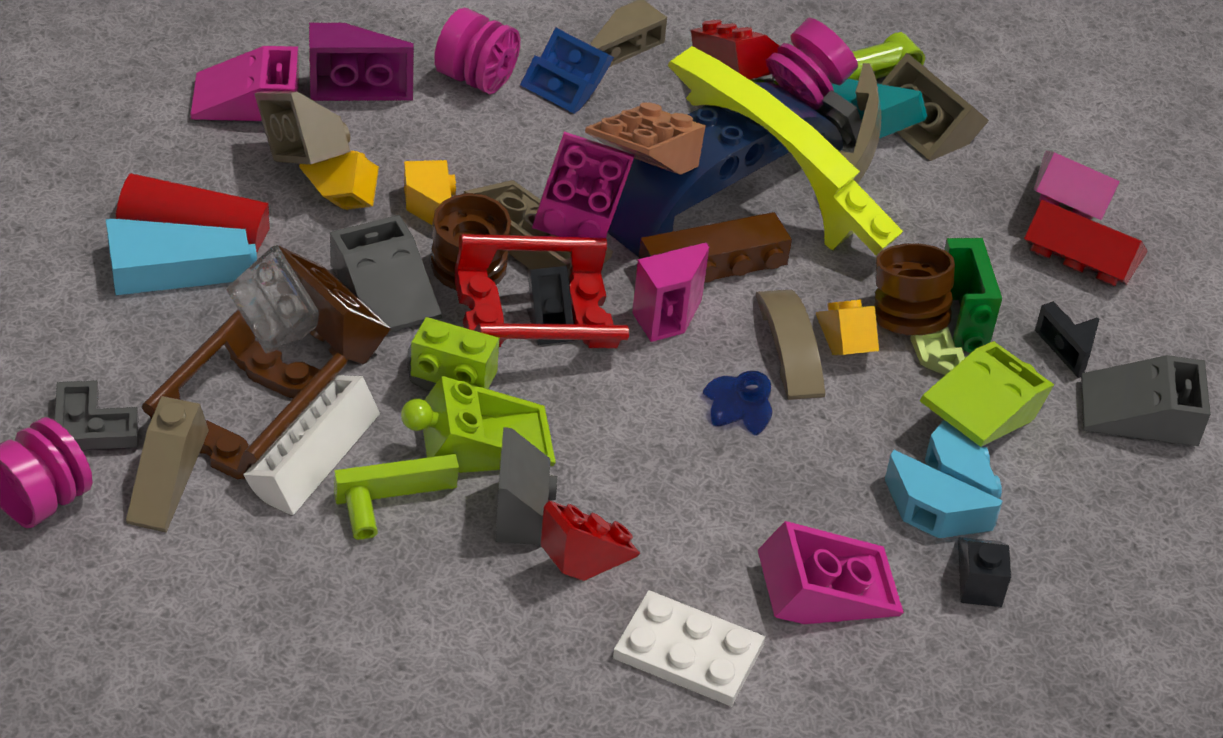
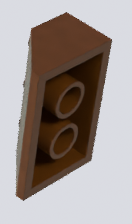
[275,246,391,365]

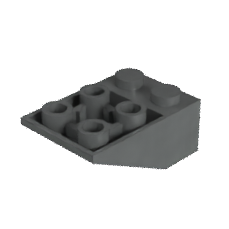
[330,214,442,332]
[1081,355,1211,446]

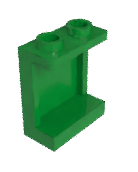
[944,238,1002,353]

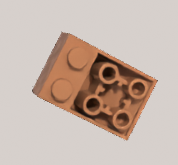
[585,102,706,175]

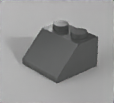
[496,427,557,545]

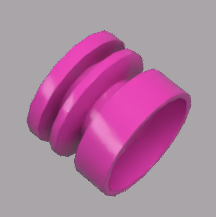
[434,7,521,95]
[766,18,858,111]
[0,417,93,529]

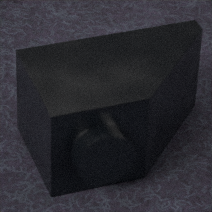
[958,537,1011,607]

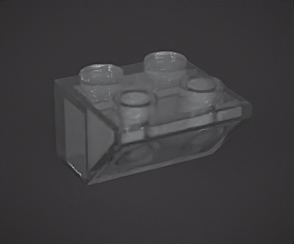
[226,245,319,353]

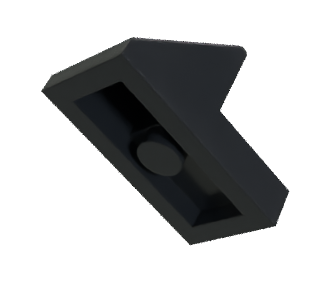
[527,266,575,345]
[1035,301,1099,378]

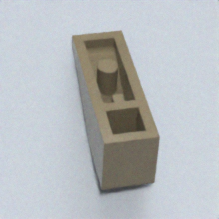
[590,0,667,67]
[126,396,209,533]

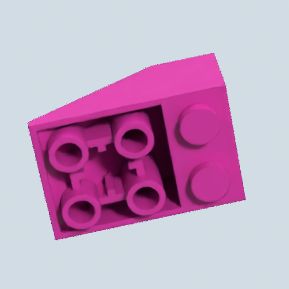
[191,46,299,121]
[532,132,635,238]

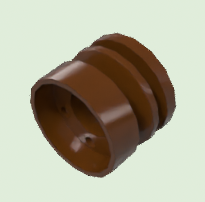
[431,193,511,290]
[874,243,955,335]

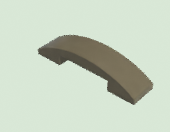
[840,63,881,184]
[756,289,826,400]

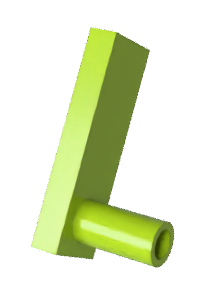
[334,454,459,540]

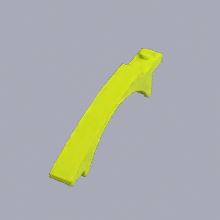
[667,46,903,256]

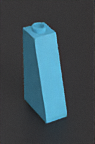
[106,219,258,295]

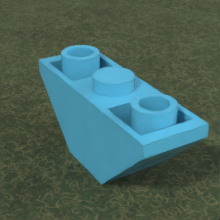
[925,420,1002,499]
[885,450,1003,538]

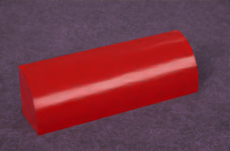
[116,173,270,252]

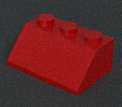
[691,20,779,80]
[1024,200,1148,287]

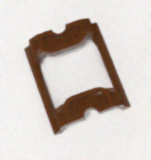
[142,309,347,480]

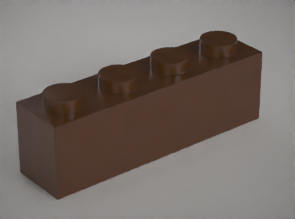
[639,212,792,283]

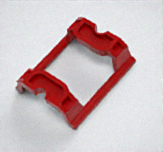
[455,234,629,348]

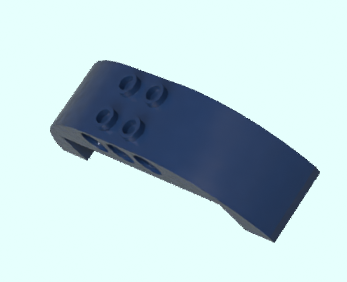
[608,82,844,257]

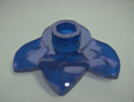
[702,371,773,435]

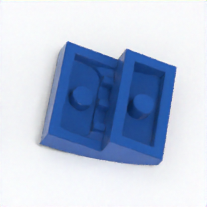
[520,27,614,114]

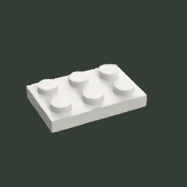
[613,590,766,707]

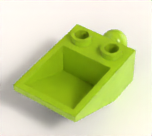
[919,341,1054,447]
[401,376,556,473]

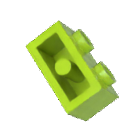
[411,317,499,389]

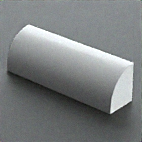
[243,375,380,515]

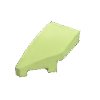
[910,327,965,375]

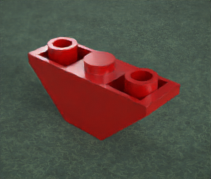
[541,500,640,581]

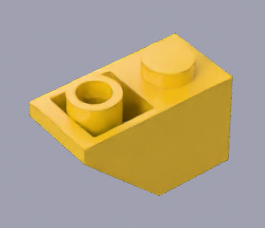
[299,151,379,210]
[404,160,456,226]
[816,299,879,355]

